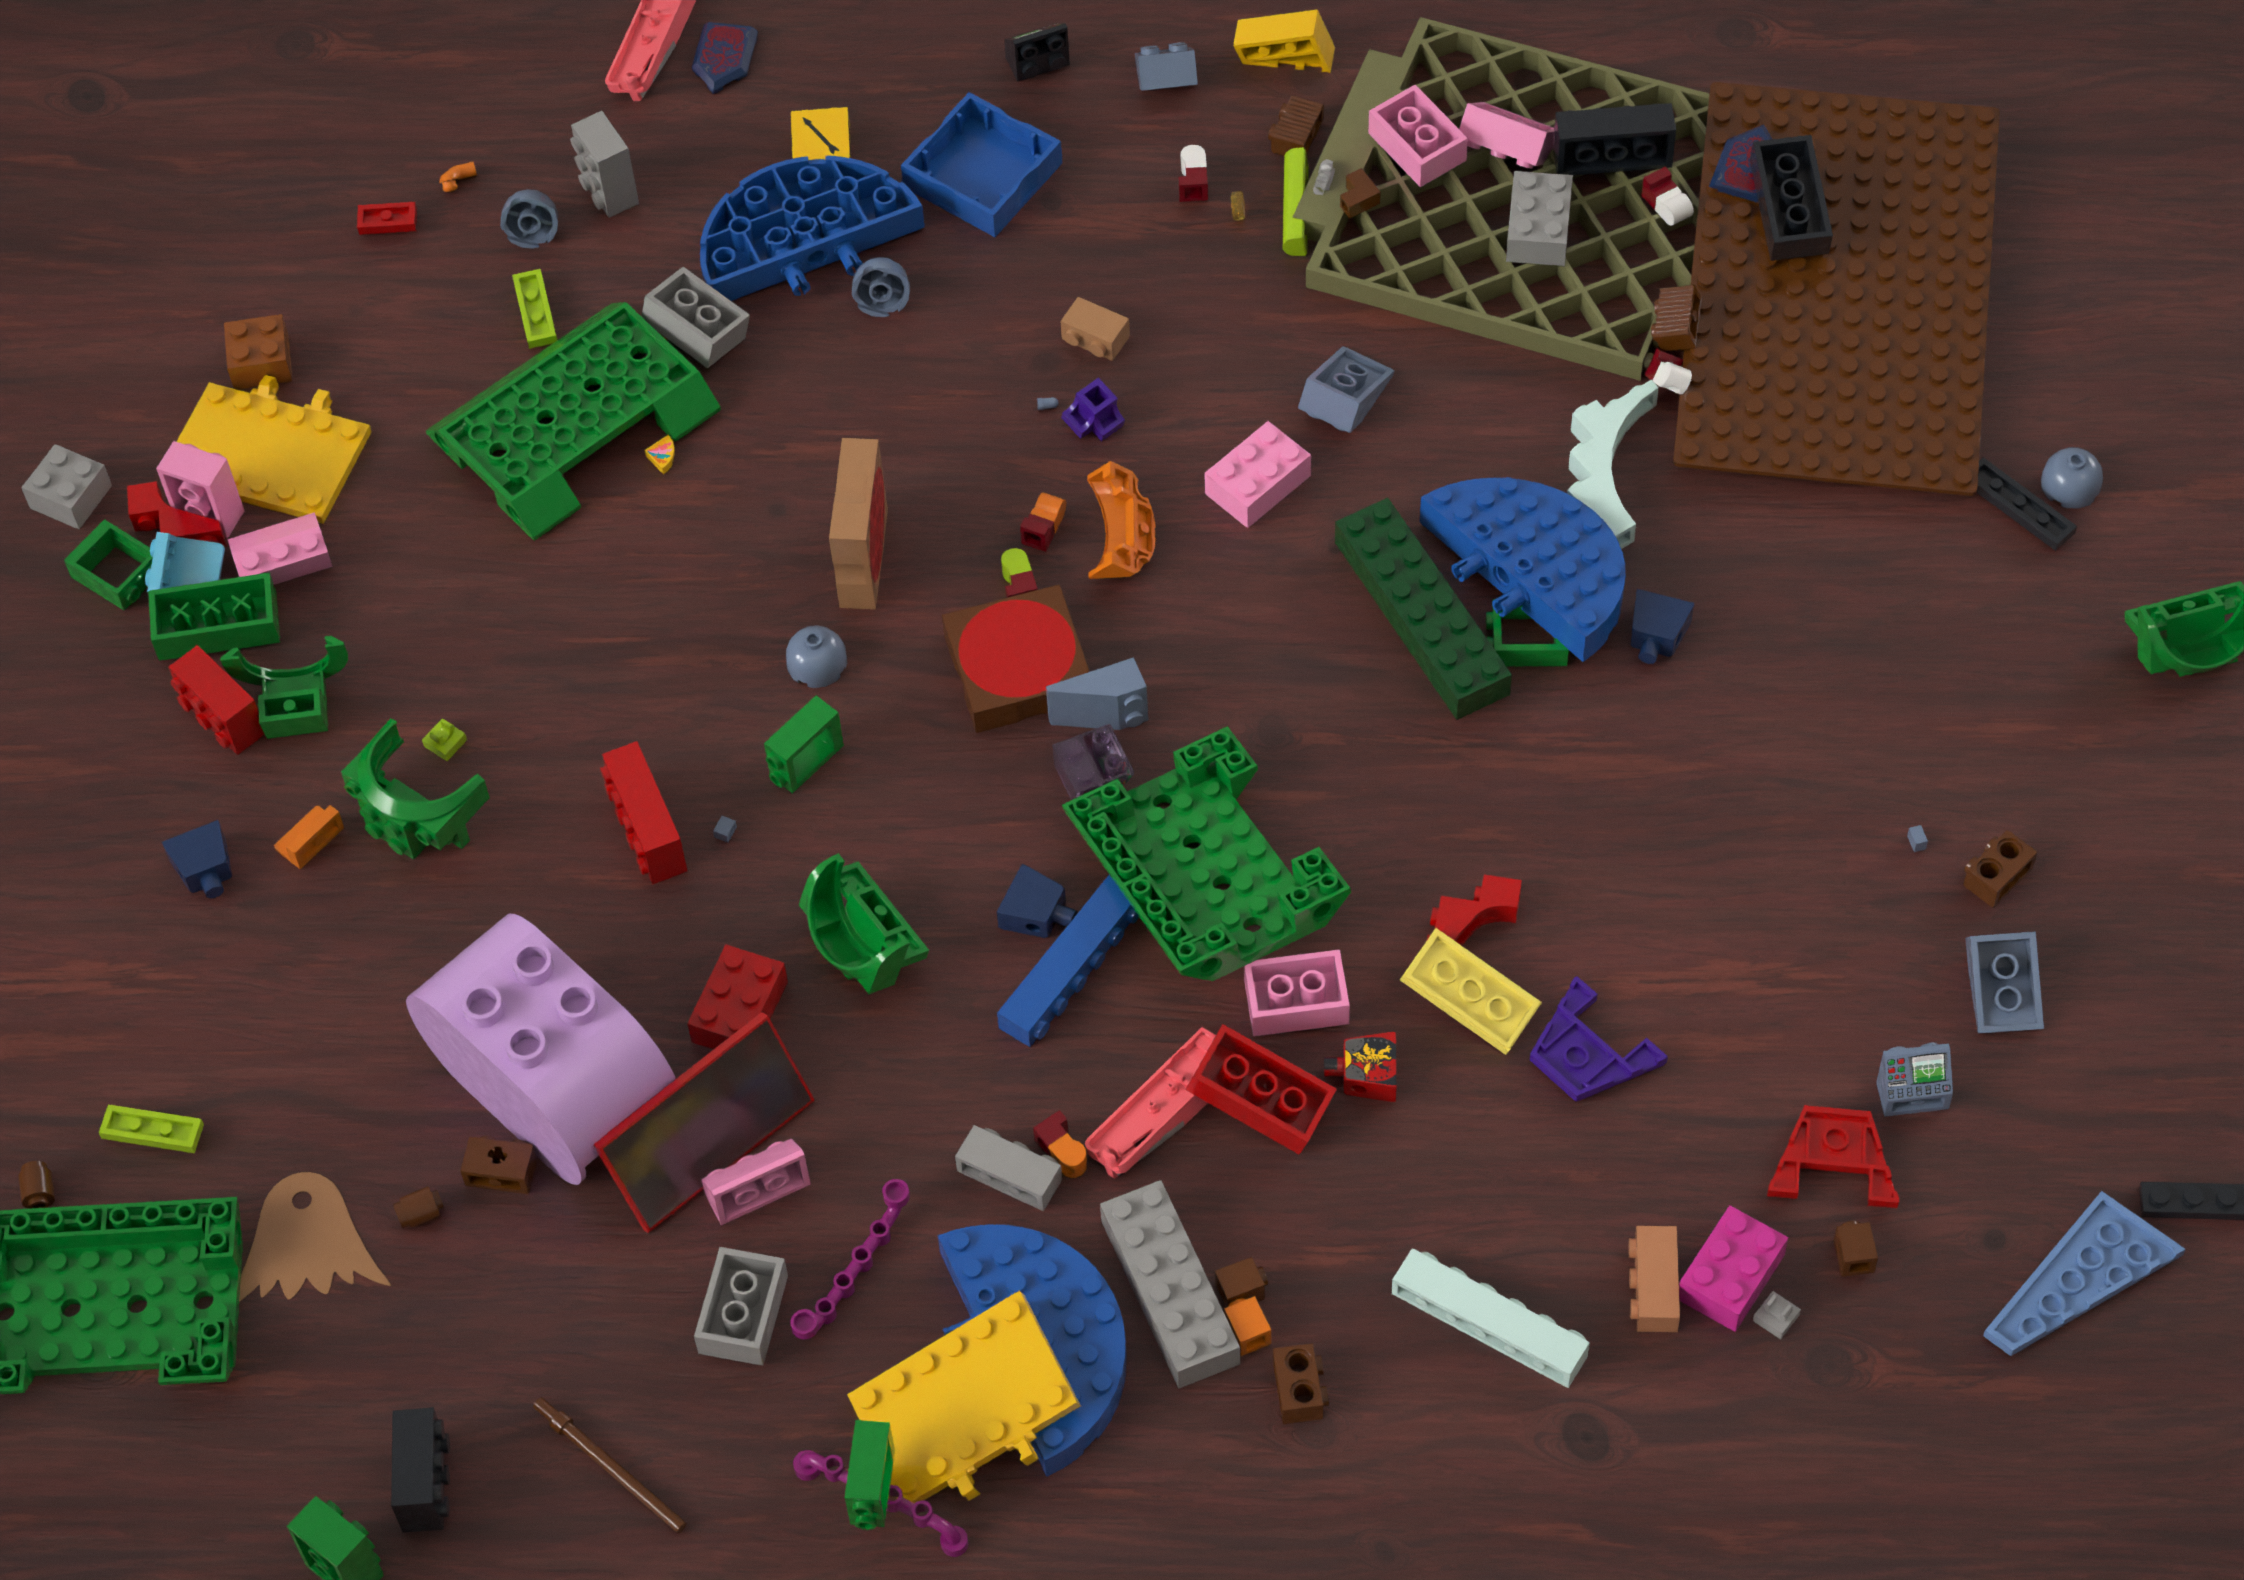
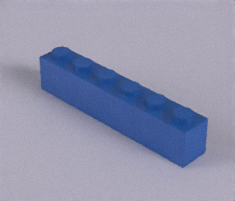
[997,875,1139,1047]

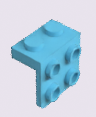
[145,532,225,592]

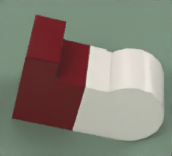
[1178,145,1208,202]
[1642,167,1694,226]
[1645,348,1692,394]

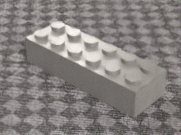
[1100,1180,1240,1389]

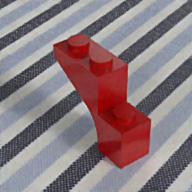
[127,481,227,547]
[1426,874,1522,946]

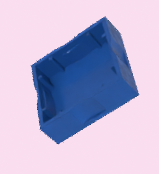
[901,92,1062,237]

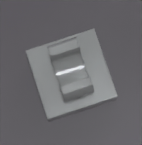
[1753,1291,1801,1339]

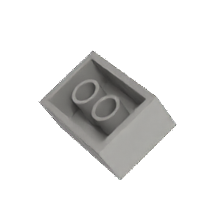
[570,111,639,218]
[1506,171,1573,266]
[641,267,750,368]
[694,1247,788,1366]

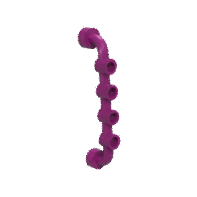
[791,1179,910,1339]
[793,1450,968,1557]

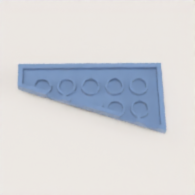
[1983,1191,2186,1356]

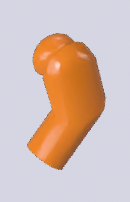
[439,162,477,192]

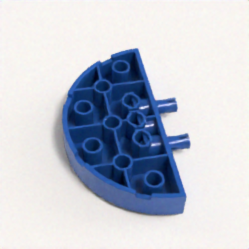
[700,156,925,301]
[1419,477,1626,662]
[938,1224,1127,1477]

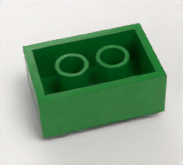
[287,1496,384,1580]

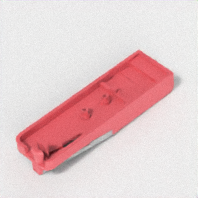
[605,0,696,101]
[1085,1027,1216,1179]

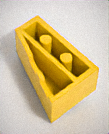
[1233,10,1335,73]

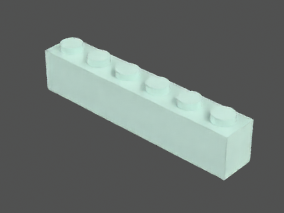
[1392,1248,1590,1388]

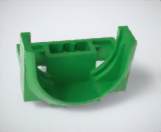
[341,718,490,860]

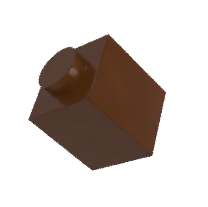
[1833,1221,1878,1277]
[1215,1257,1268,1308]

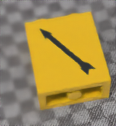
[791,107,851,160]

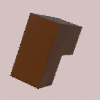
[1340,168,1381,219]

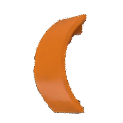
[1087,461,1156,579]

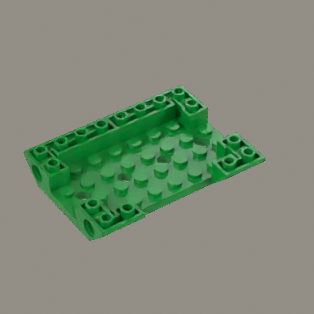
[426,302,721,541]
[1062,726,1351,981]
[0,1197,243,1394]

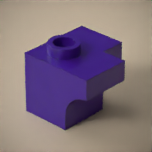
[1062,377,1125,442]

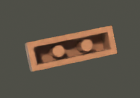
[1628,1226,1680,1332]

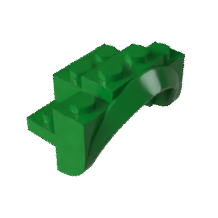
[2125,581,2244,677]
[798,853,929,994]

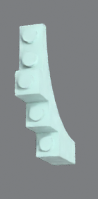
[1567,380,1659,549]

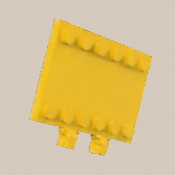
[177,375,372,524]
[847,1290,1081,1503]

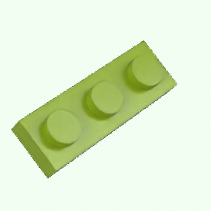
[512,269,557,349]
[99,1104,204,1153]

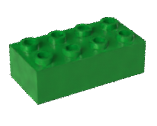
[148,573,280,661]

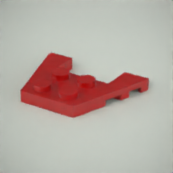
[1767,1105,1899,1208]

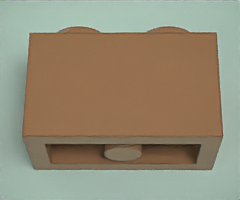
[1060,297,1130,361]

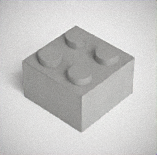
[22,444,112,529]

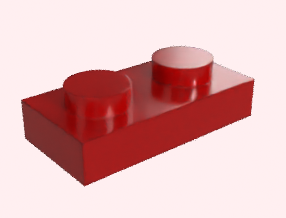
[357,202,417,235]

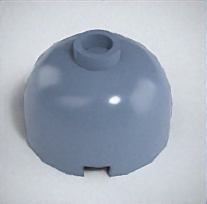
[500,189,558,249]
[852,257,910,317]
[2041,447,2103,508]
[786,625,848,688]

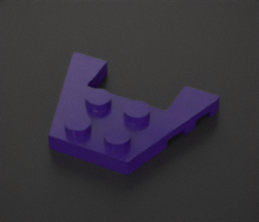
[1530,976,1668,1102]

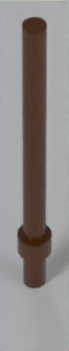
[533,1397,687,1534]

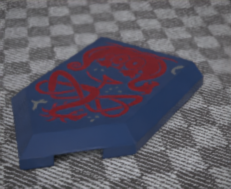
[692,22,758,94]
[1709,124,1772,203]

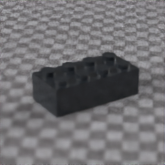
[1553,103,1676,175]
[1750,135,1833,261]

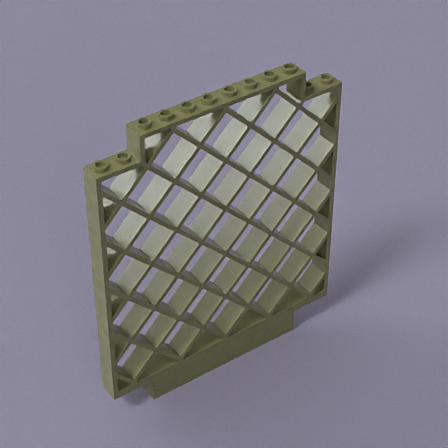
[1293,17,1709,381]

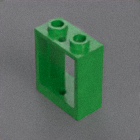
[64,519,153,611]
[1486,599,1569,666]
[764,695,844,793]
[844,1420,895,1530]

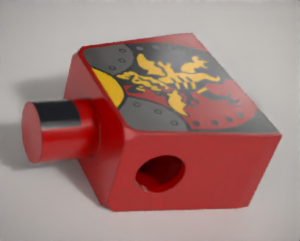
[1324,1032,1397,1102]

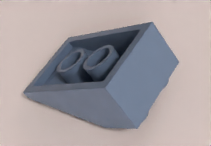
[1298,346,1395,433]
[1046,657,1148,730]
[1965,932,2044,1034]

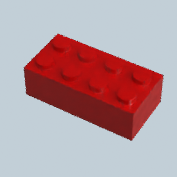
[600,741,688,885]
[1185,1024,1337,1154]

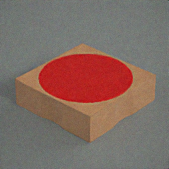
[829,438,888,609]

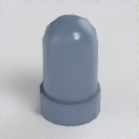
[1037,397,1059,410]

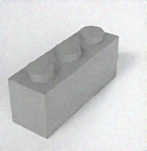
[955,1125,1062,1212]

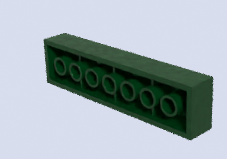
[1335,497,1512,720]

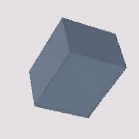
[713,816,737,842]
[1907,825,1928,852]

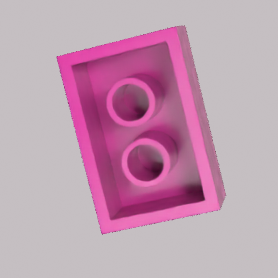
[1679,1205,1789,1332]

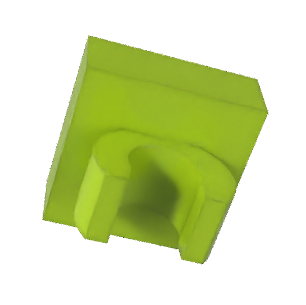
[422,719,467,761]

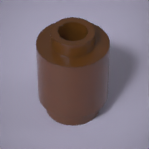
[18,1161,55,1209]
[393,1186,444,1228]

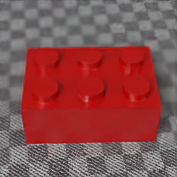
[168,645,265,755]
[687,944,788,1061]

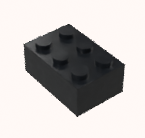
[391,1407,450,1533]

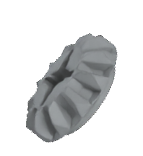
[1313,159,1335,195]

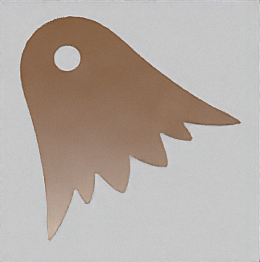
[239,1172,391,1302]

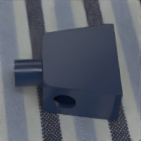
[1630,589,1694,664]
[162,820,232,898]
[997,864,1078,938]

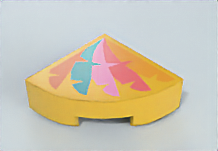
[644,435,675,475]

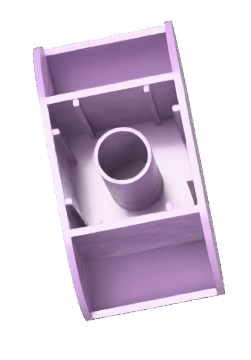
[406,913,677,1185]

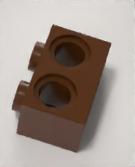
[1963,830,2038,908]
[1273,1343,1329,1424]

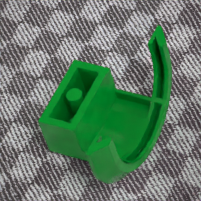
[220,636,348,739]

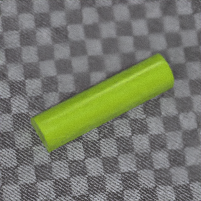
[1283,147,1309,256]

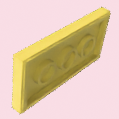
[1400,928,1542,1055]

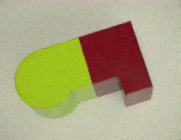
[1001,548,1038,598]

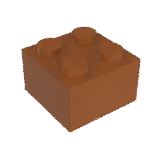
[224,314,292,390]

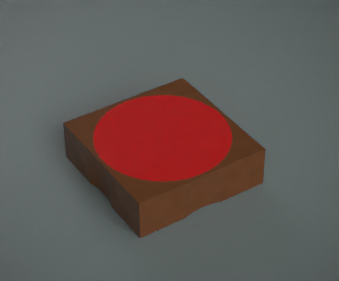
[942,584,1090,733]

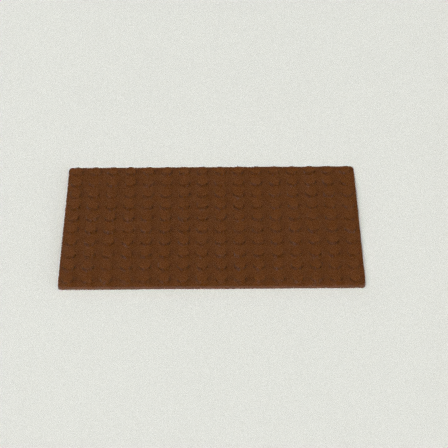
[1673,82,2000,496]

